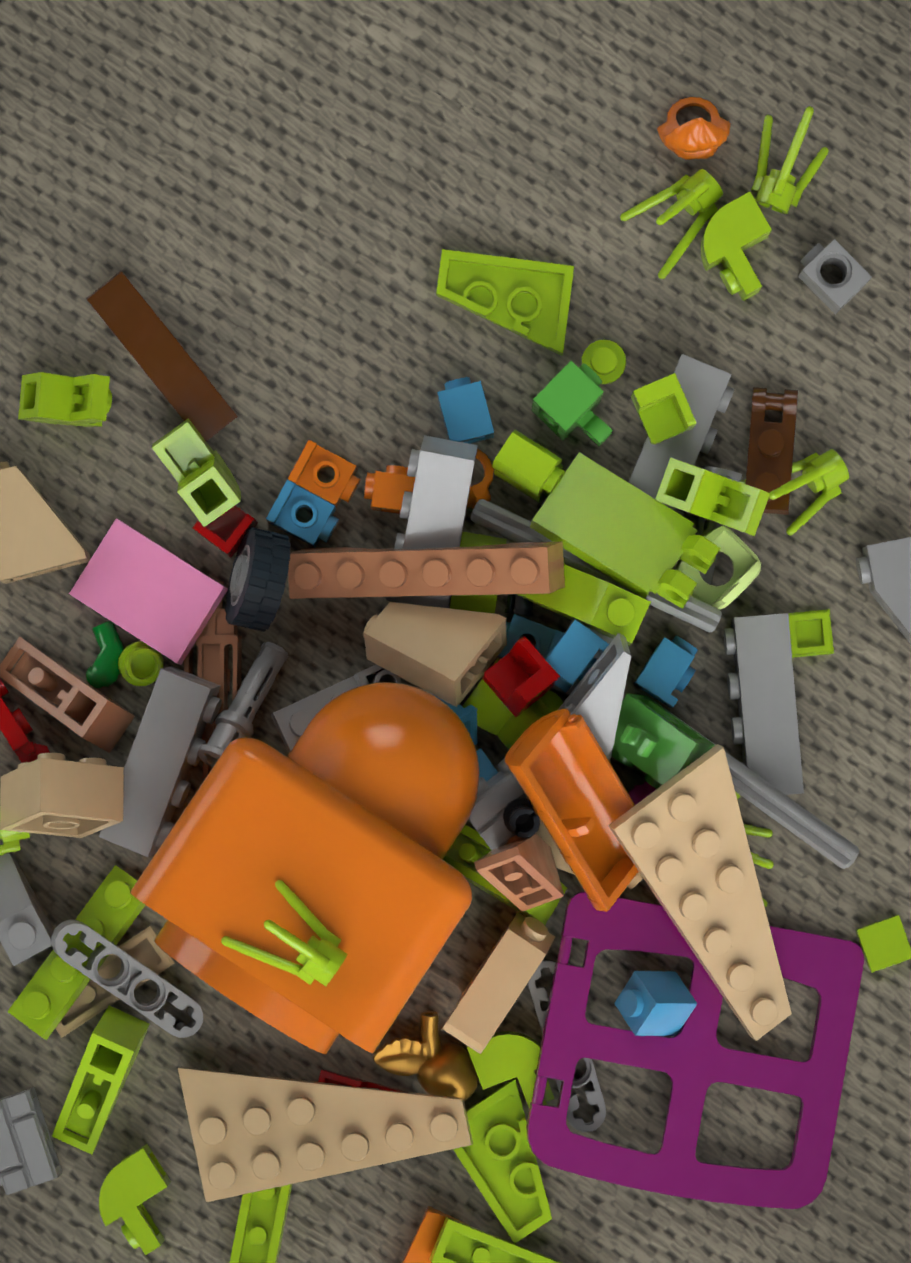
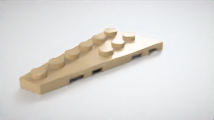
[608,744,792,1041]
[178,1067,473,1202]

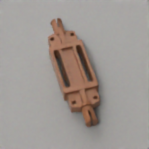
[184,581,242,779]

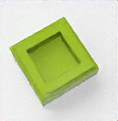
[788,609,834,658]
[855,915,911,973]

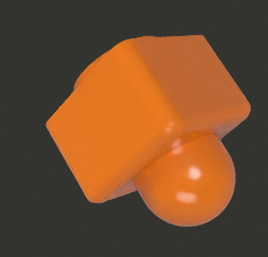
[130,683,479,1054]

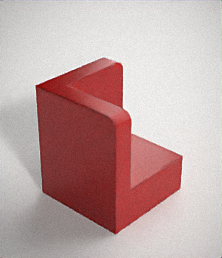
[192,505,258,558]
[482,636,560,718]

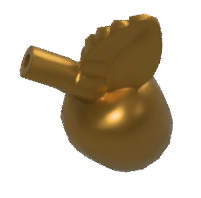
[373,1011,478,1101]

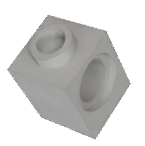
[798,239,872,314]

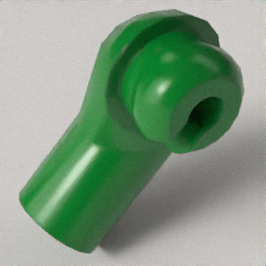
[86,621,124,689]

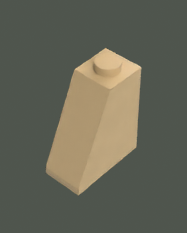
[0,461,91,584]
[363,602,507,707]
[442,912,555,1054]

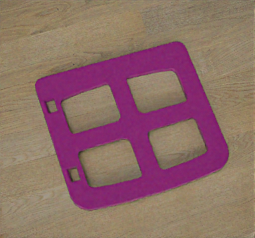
[526,892,864,1209]

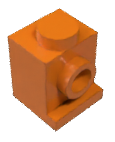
[288,440,361,508]
[364,465,415,514]

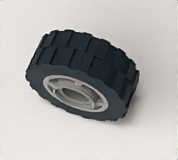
[225,527,290,632]

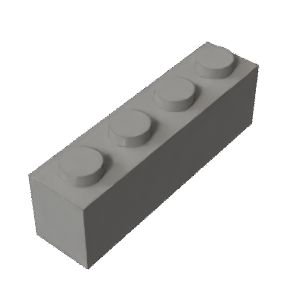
[386,435,478,608]
[724,613,804,795]
[99,666,222,857]

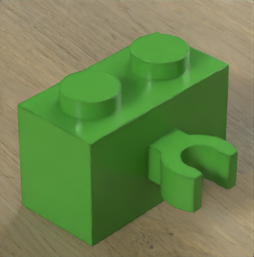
[531,361,613,447]
[611,693,715,789]

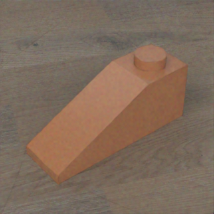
[0,636,135,753]
[474,833,564,912]

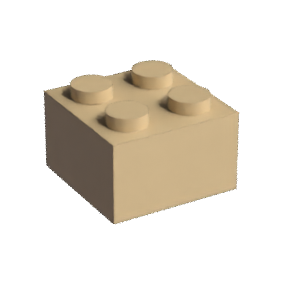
[0,753,124,838]

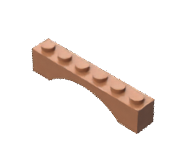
[288,541,565,599]

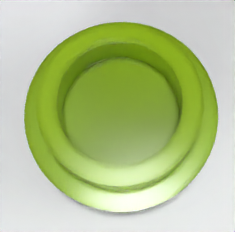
[581,340,626,385]
[118,641,164,686]

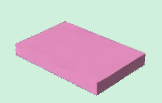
[69,518,228,665]

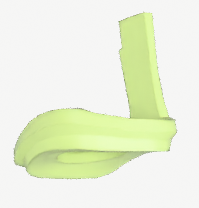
[675,526,761,610]

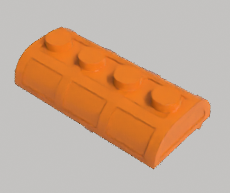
[505,708,639,911]

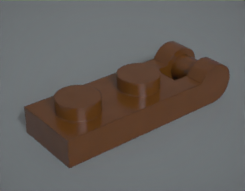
[746,387,798,515]

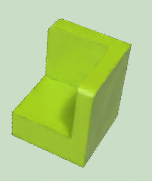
[631,373,696,445]

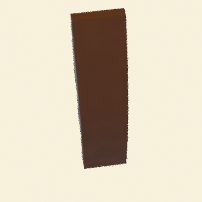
[86,271,238,441]

